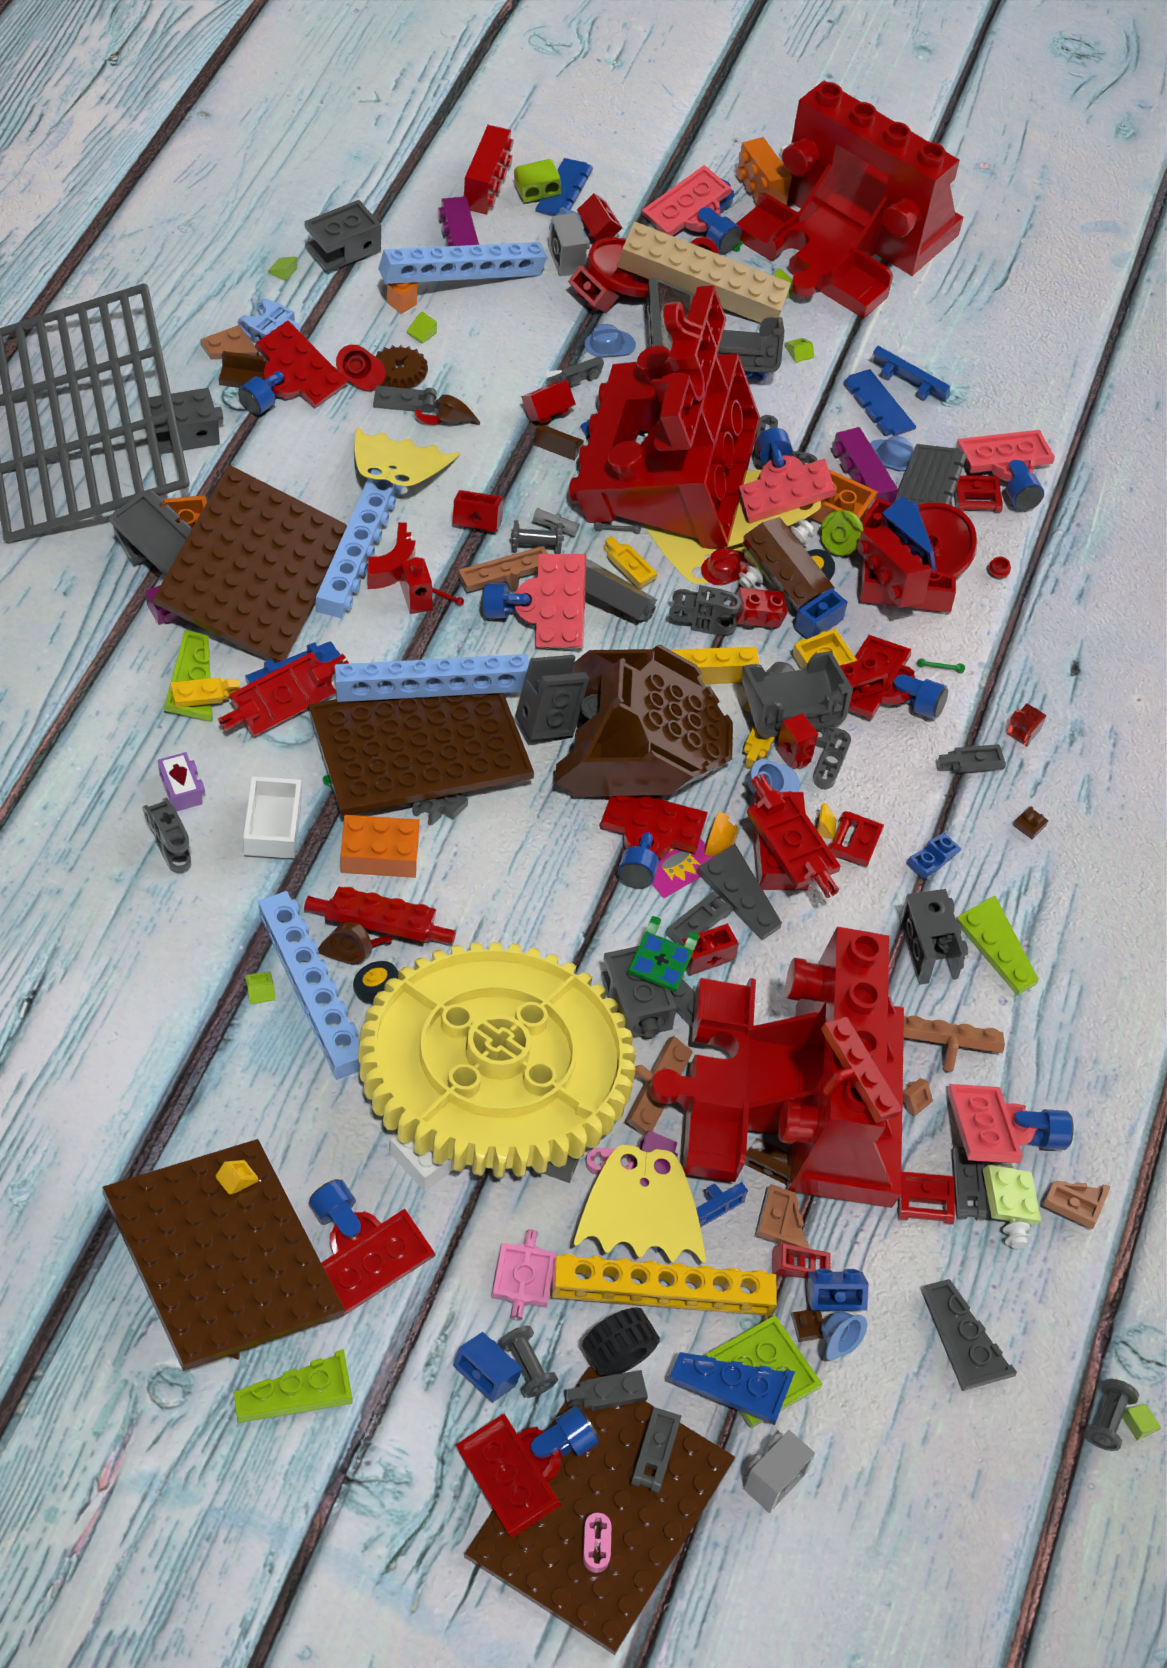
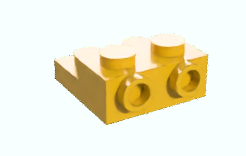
[793,628,857,669]

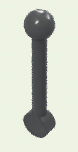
[594,522,641,533]

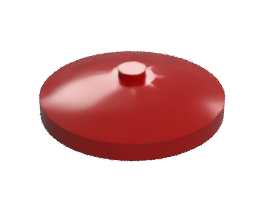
[587,237,666,297]
[917,502,977,578]

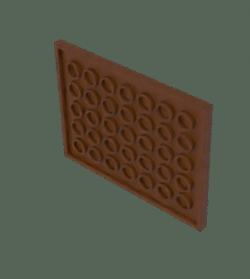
[152,465,347,664]
[308,693,534,816]
[102,1139,345,1371]
[464,1366,736,1655]

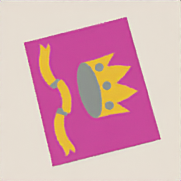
[652,838,714,898]

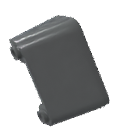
[717,317,785,373]
[741,651,853,738]

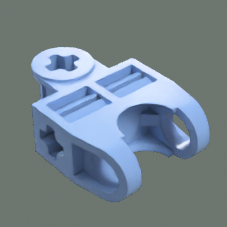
[238,299,301,343]

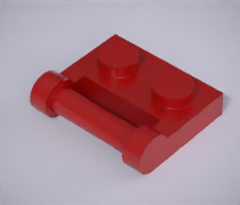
[955,475,1003,512]
[828,811,884,867]
[898,1171,955,1224]

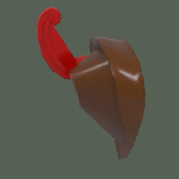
[415,394,481,425]
[318,922,392,964]

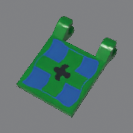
[628,916,700,993]

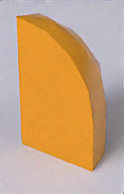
[704,811,738,856]

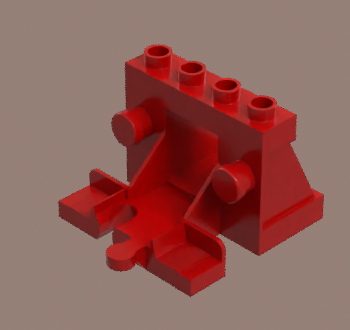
[736,80,964,319]
[569,285,760,548]
[650,926,904,1208]

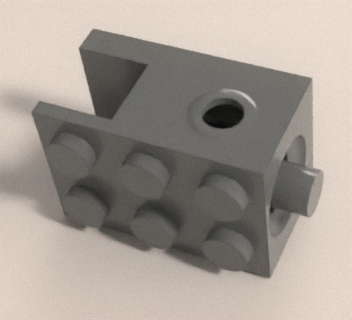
[305,200,381,272]
[149,387,223,455]
[515,655,589,740]
[900,889,968,985]
[601,946,677,1037]

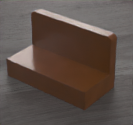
[219,351,266,388]
[534,425,584,461]
[744,1138,791,1186]

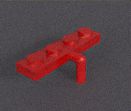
[821,1017,903,1123]

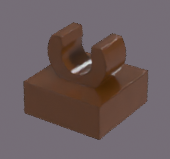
[1013,806,1049,840]
[792,1309,824,1342]

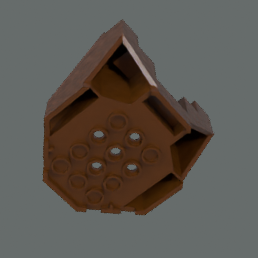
[555,644,733,797]

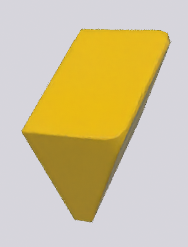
[817,803,837,839]
[216,1160,259,1194]

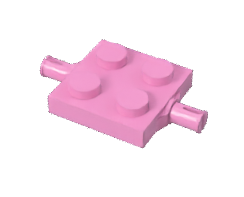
[492,1229,556,1321]

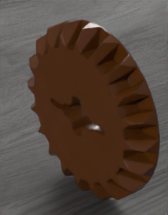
[375,345,428,388]

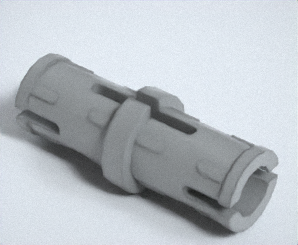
[532,508,580,537]

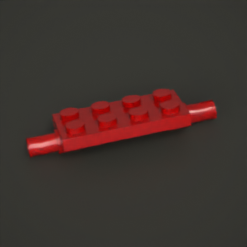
[218,652,349,738]
[747,774,841,898]
[304,886,456,945]

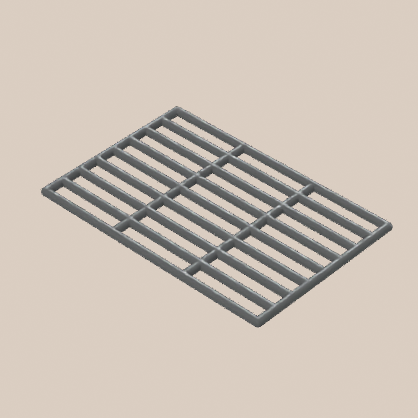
[0,283,190,543]

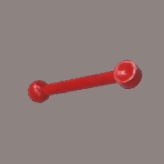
[432,587,464,606]

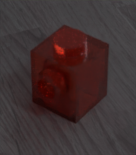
[1007,703,1047,747]

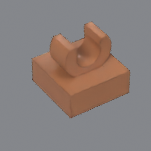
[903,1078,933,1116]

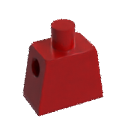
[399,557,433,614]

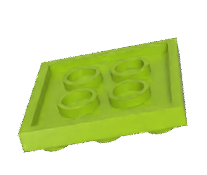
[705,1315,822,1428]

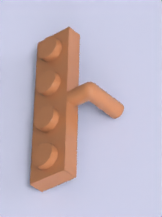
[458,546,548,592]
[904,1015,1005,1072]
[626,1036,693,1135]

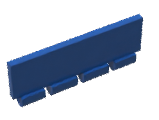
[535,158,593,216]
[844,369,916,436]

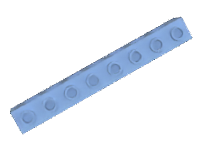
[378,242,547,284]
[316,468,403,619]
[335,654,529,702]
[258,891,360,1080]

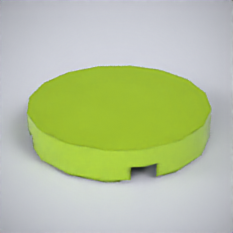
[821,510,864,556]

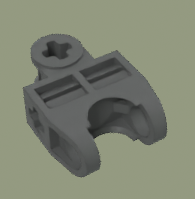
[669,585,741,635]
[142,797,191,873]

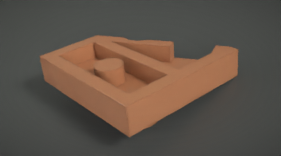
[200,325,259,359]
[1043,1181,1111,1229]
[756,1184,809,1248]

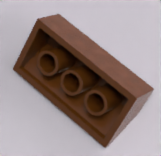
[743,517,835,614]

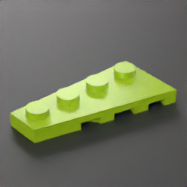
[164,630,213,722]
[956,896,1039,996]
[234,1349,353,1423]

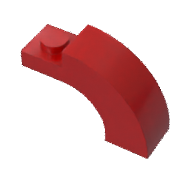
[368,522,416,589]

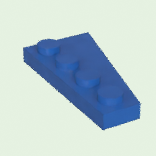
[668,1352,795,1425]

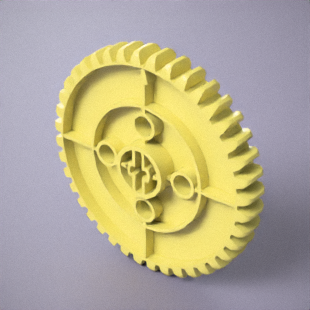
[358,942,636,1178]

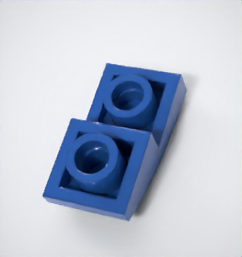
[907,833,961,879]

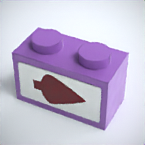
[158,752,205,811]

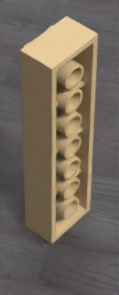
[617,221,791,323]

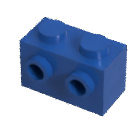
[795,588,848,639]
[807,1268,869,1310]
[453,1332,523,1402]

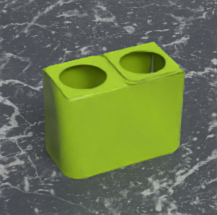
[514,159,561,203]

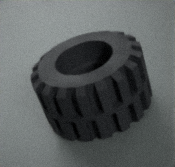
[582,1307,660,1377]

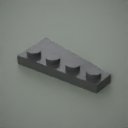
[697,843,782,940]
[922,1279,1017,1391]

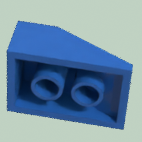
[882,496,937,571]

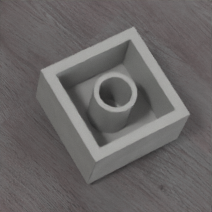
[549,213,589,277]
[744,1430,815,1513]

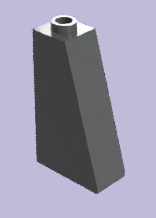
[585,559,657,620]

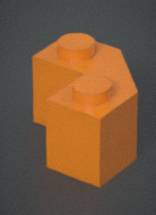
[387,282,419,314]

